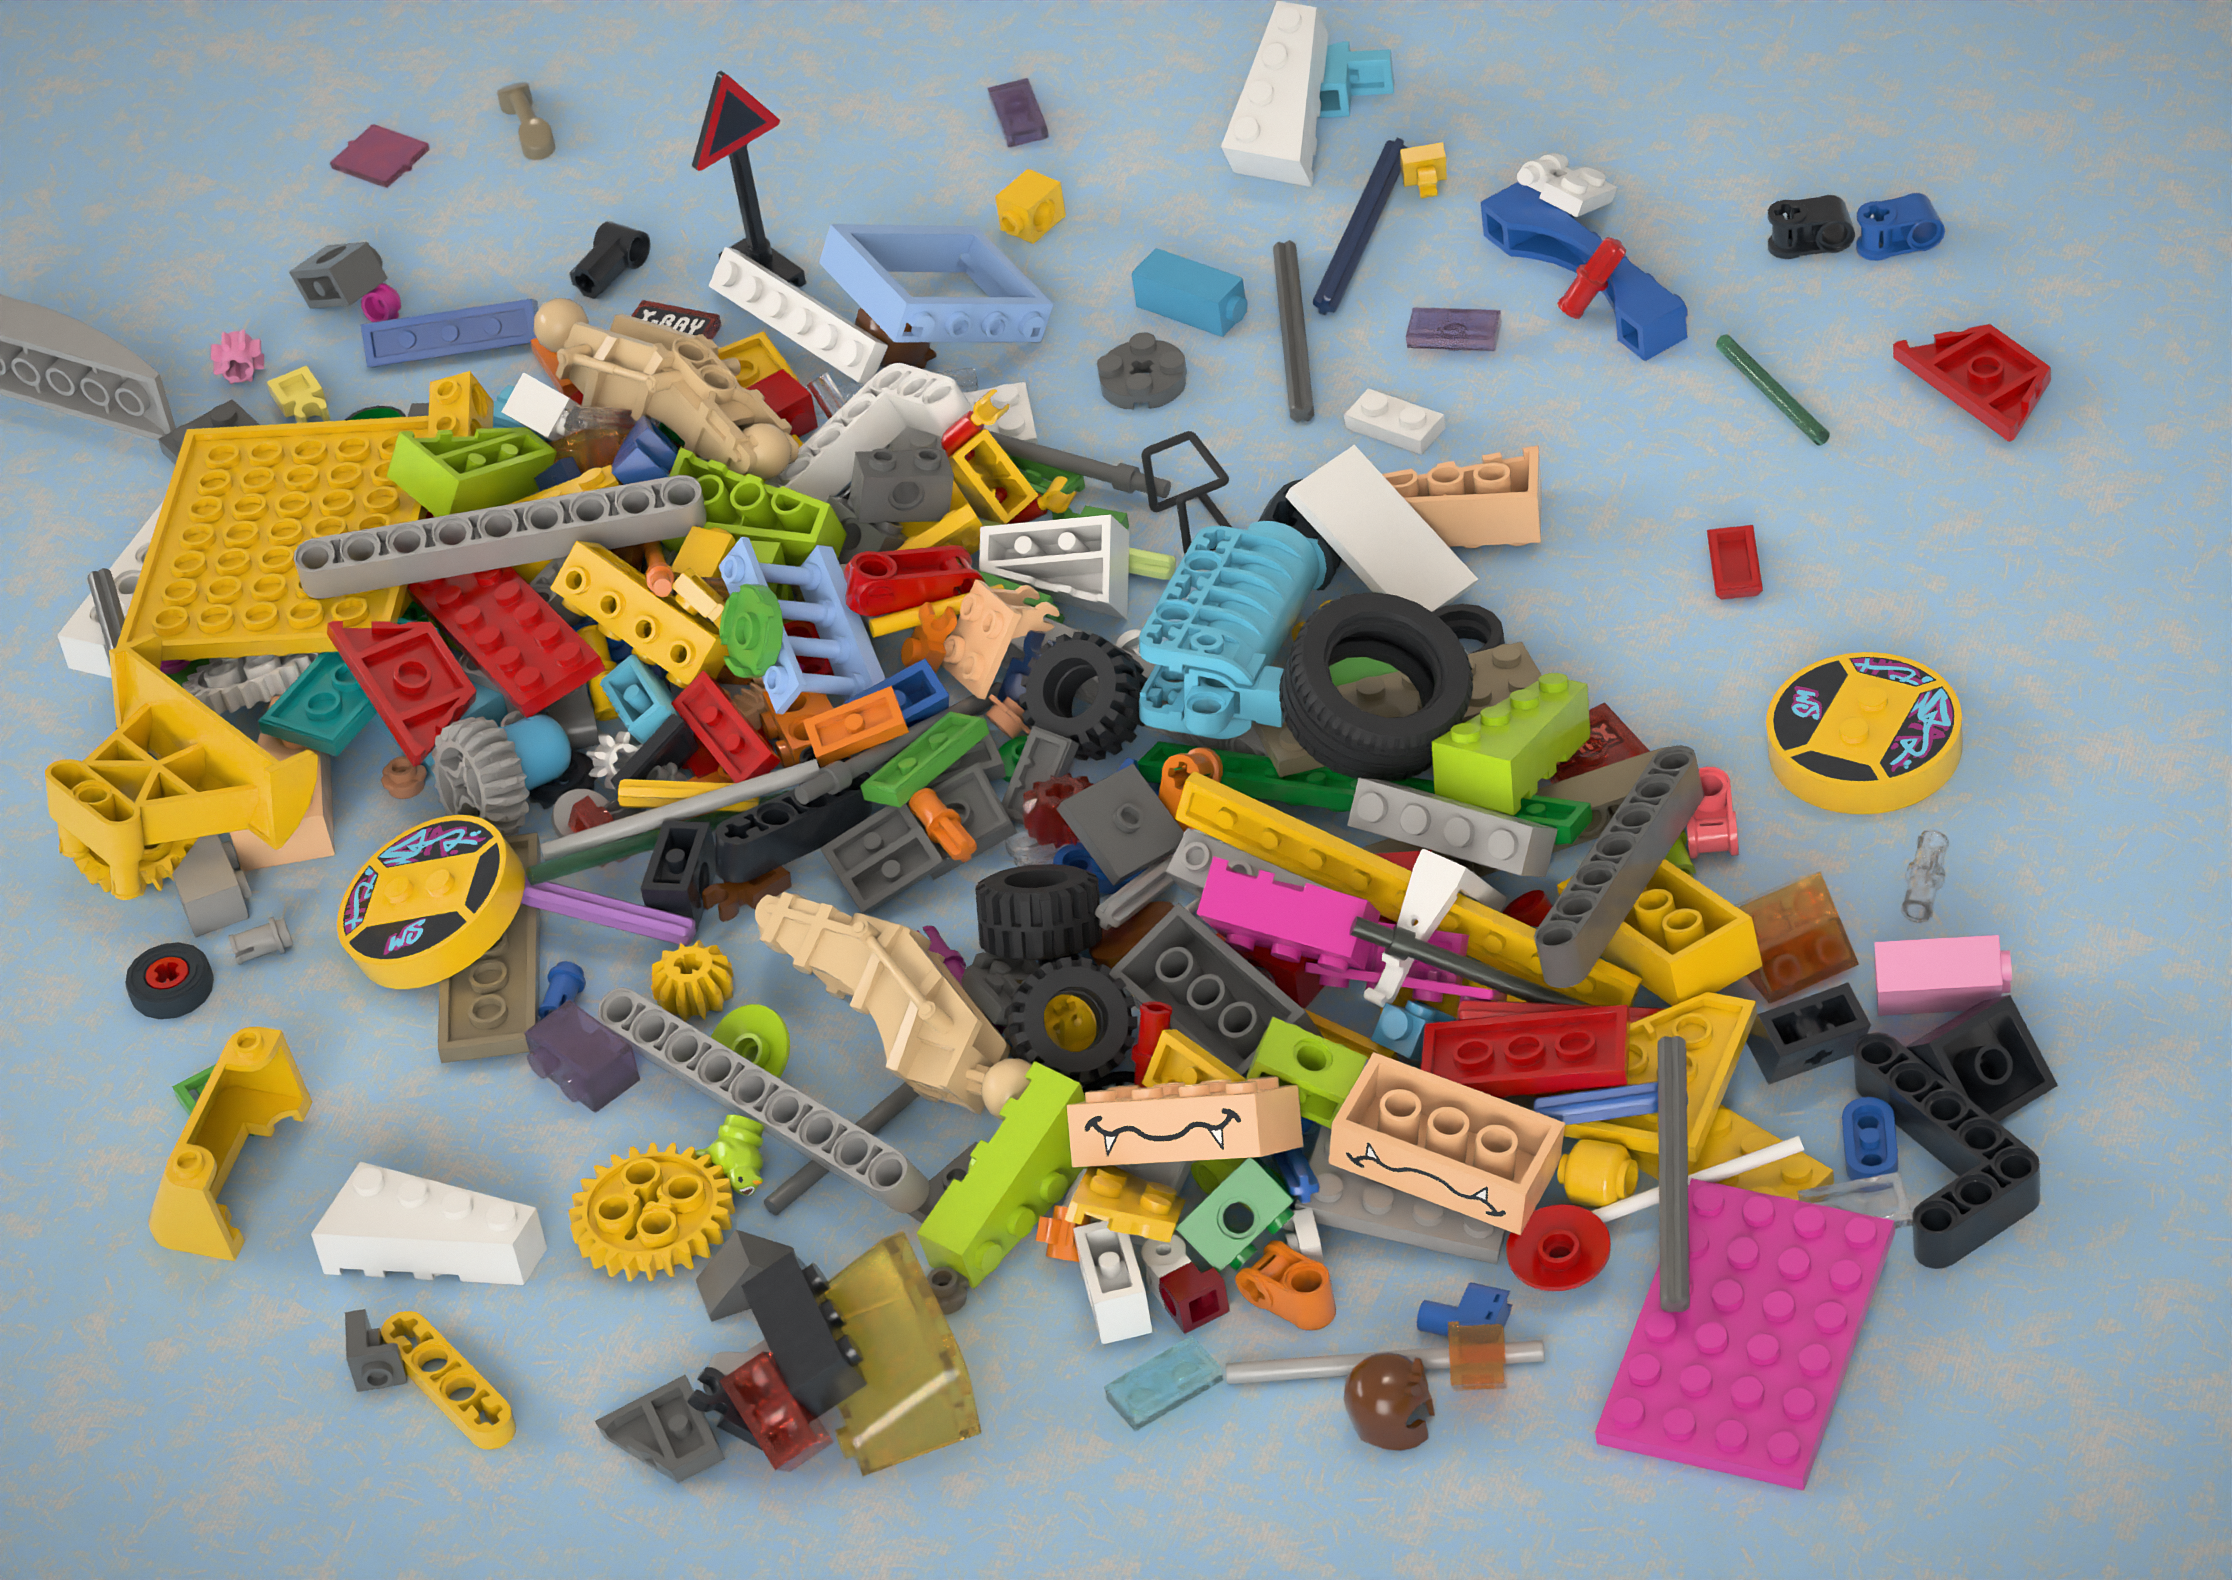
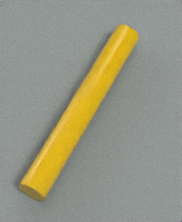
[869,584,1005,638]

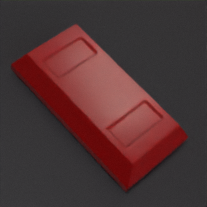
[1707,525,1763,600]

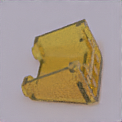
[825,1231,982,1476]

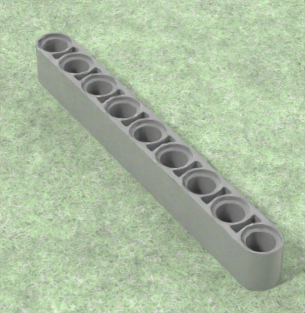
[294,475,707,599]
[598,987,930,1213]

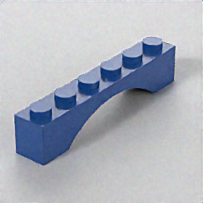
[1480,181,1688,361]

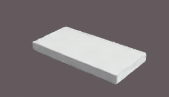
[1285,445,1478,612]

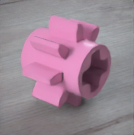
[210,329,264,384]

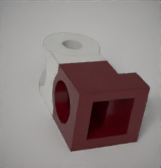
[1141,1235,1230,1334]

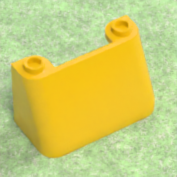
[148,1027,313,1261]

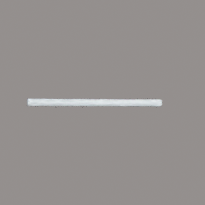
[1591,1136,1804,1223]

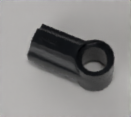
[569,221,650,299]

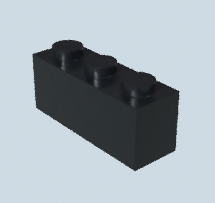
[741,1251,868,1419]

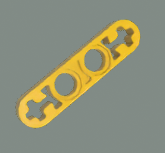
[381,1311,516,1450]

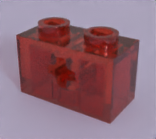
[720,1351,834,1472]

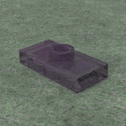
[987,78,1049,148]
[1406,307,1502,351]

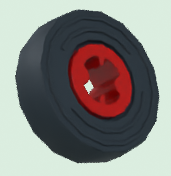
[125,942,214,1019]

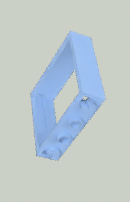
[819,224,1054,342]

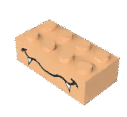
[1329,1052,1565,1235]
[1067,1076,1303,1167]

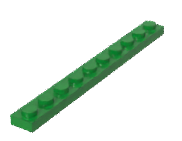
[1138,741,1593,845]

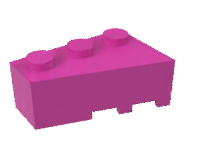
[1197,856,1381,973]

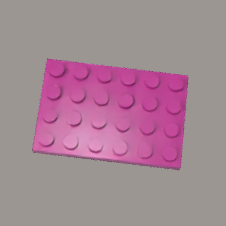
[1595,1178,1895,1491]

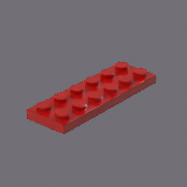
[406,566,606,718]

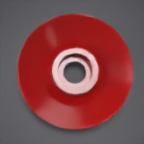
[1506,1204,1611,1291]

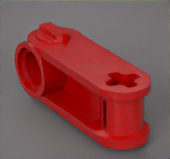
[844,545,985,616]

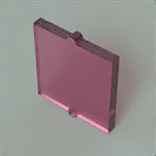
[330,124,430,188]

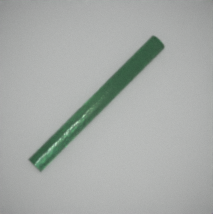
[1716,334,1830,446]

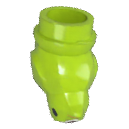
[695,1114,764,1196]

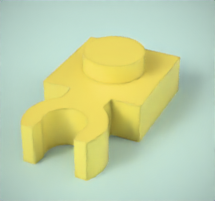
[267,366,330,423]

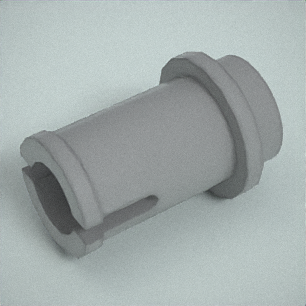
[228,917,293,965]

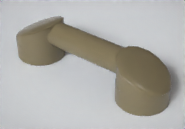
[497,82,555,160]

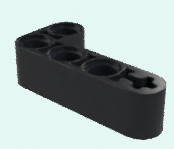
[715,746,872,883]

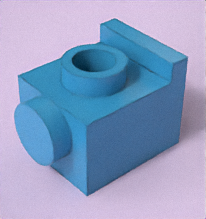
[1371,1000,1457,1061]

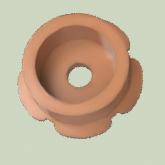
[381,756,427,799]

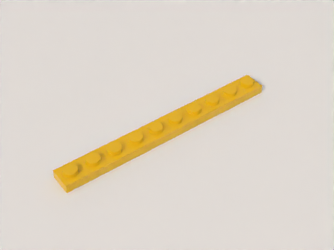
[1175,771,1643,1007]

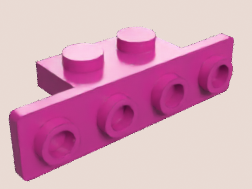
[1305,922,1507,1003]

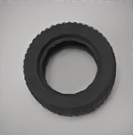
[1279,592,1473,781]

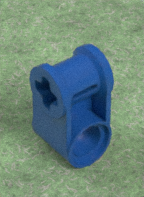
[1856,193,1945,261]

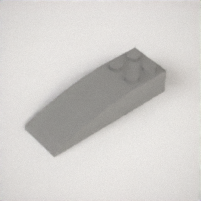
[0,294,176,440]

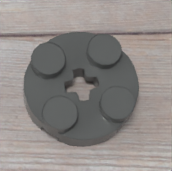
[1097,332,1187,410]

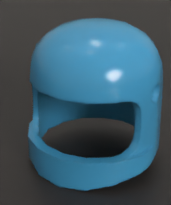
[498,715,571,791]

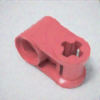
[1687,766,1739,859]

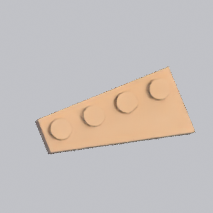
[1382,445,1542,548]
[229,695,335,871]

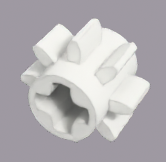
[587,731,644,790]

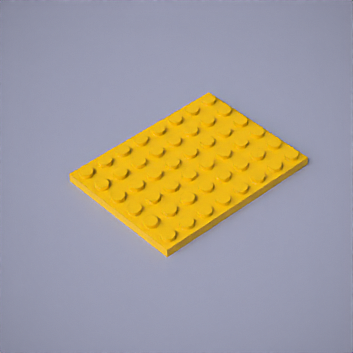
[116,416,429,661]

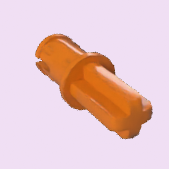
[909,788,977,862]

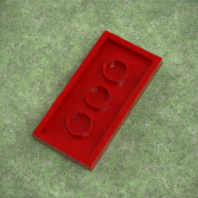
[1421,1005,1630,1098]

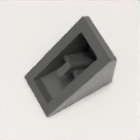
[696,1230,796,1322]

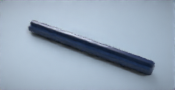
[1313,138,1408,315]

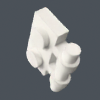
[1517,153,1618,217]

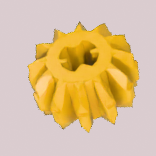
[651,940,734,1022]

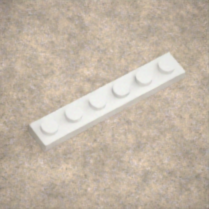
[709,247,888,384]

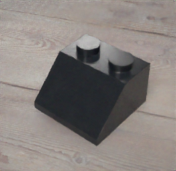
[1906,995,2058,1122]

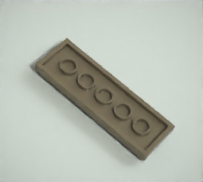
[1252,641,1542,777]
[438,832,541,1063]

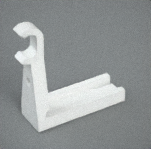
[1364,848,1507,1008]

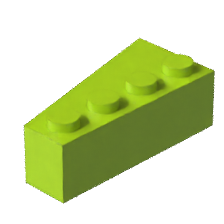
[661,447,847,567]
[1432,673,1590,816]
[916,1061,1088,1289]

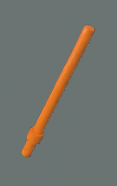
[644,541,674,597]

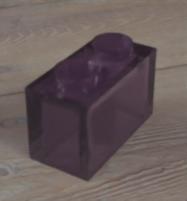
[524,1000,640,1113]

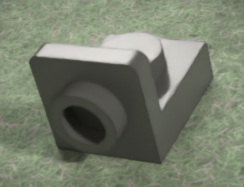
[345,1309,407,1392]

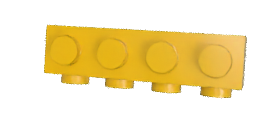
[550,541,729,689]

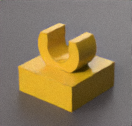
[1400,142,1447,199]

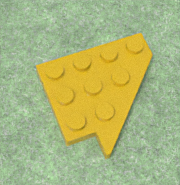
[1553,992,1757,1162]

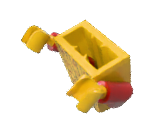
[941,389,1077,525]

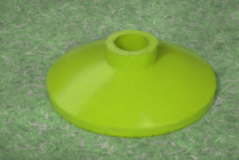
[711,1004,790,1079]

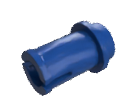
[538,961,586,1026]

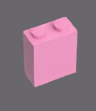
[1875,935,2012,1016]

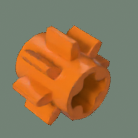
[1035,1205,1092,1262]

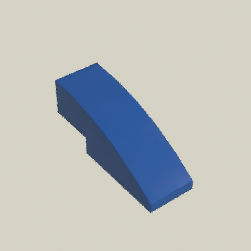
[612,414,678,485]

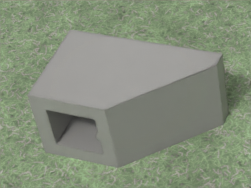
[172,834,252,937]

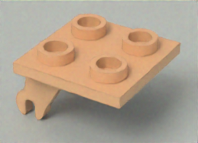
[941,579,1060,700]

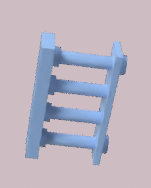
[719,537,885,714]

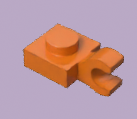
[901,602,957,674]

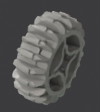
[431,716,530,837]

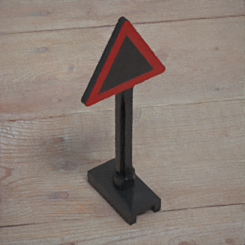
[692,71,806,288]

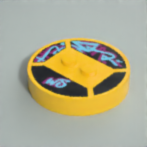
[1766,652,1963,814]
[337,815,525,989]

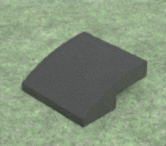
[820,804,946,915]

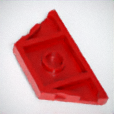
[1893,324,2051,442]
[327,621,477,767]

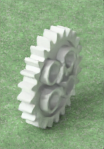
[182,653,321,715]

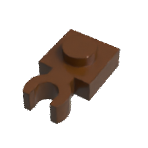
[702,866,792,922]

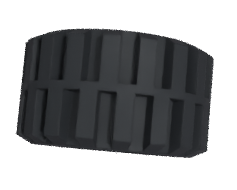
[1019,632,1148,761]
[975,864,1102,960]
[1004,957,1137,1087]

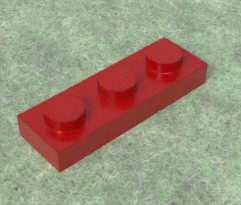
[671,670,781,783]

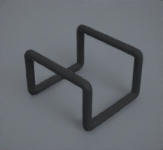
[1141,431,1232,554]

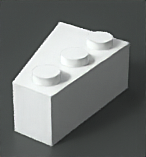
[979,515,1129,620]

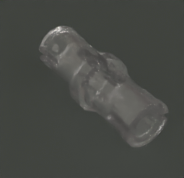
[1901,830,1949,923]

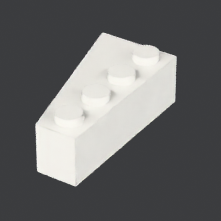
[1221,1,1329,187]
[311,1162,548,1285]

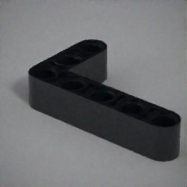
[1853,1032,2040,1269]

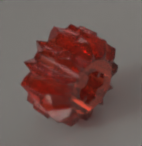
[1022,773,1093,849]

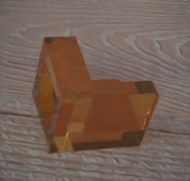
[1448,1321,1507,1391]

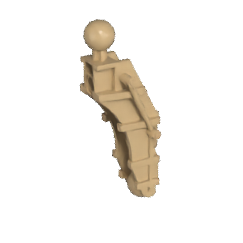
[533,298,799,480]
[755,892,1032,1121]

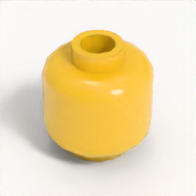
[1557,1139,1638,1209]

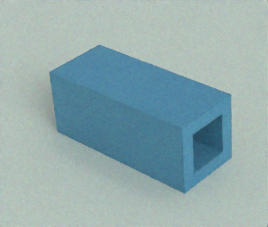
[1131,248,1248,337]

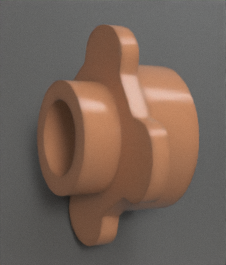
[985,694,1031,739]

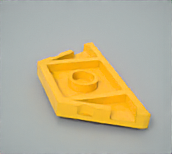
[1065,1165,1186,1243]

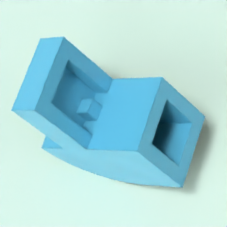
[1317,41,1394,118]

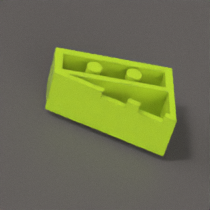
[387,427,557,517]

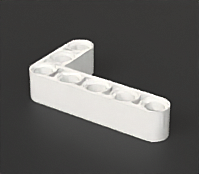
[765,363,973,502]

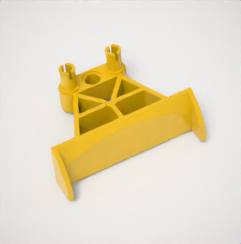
[45,632,318,900]

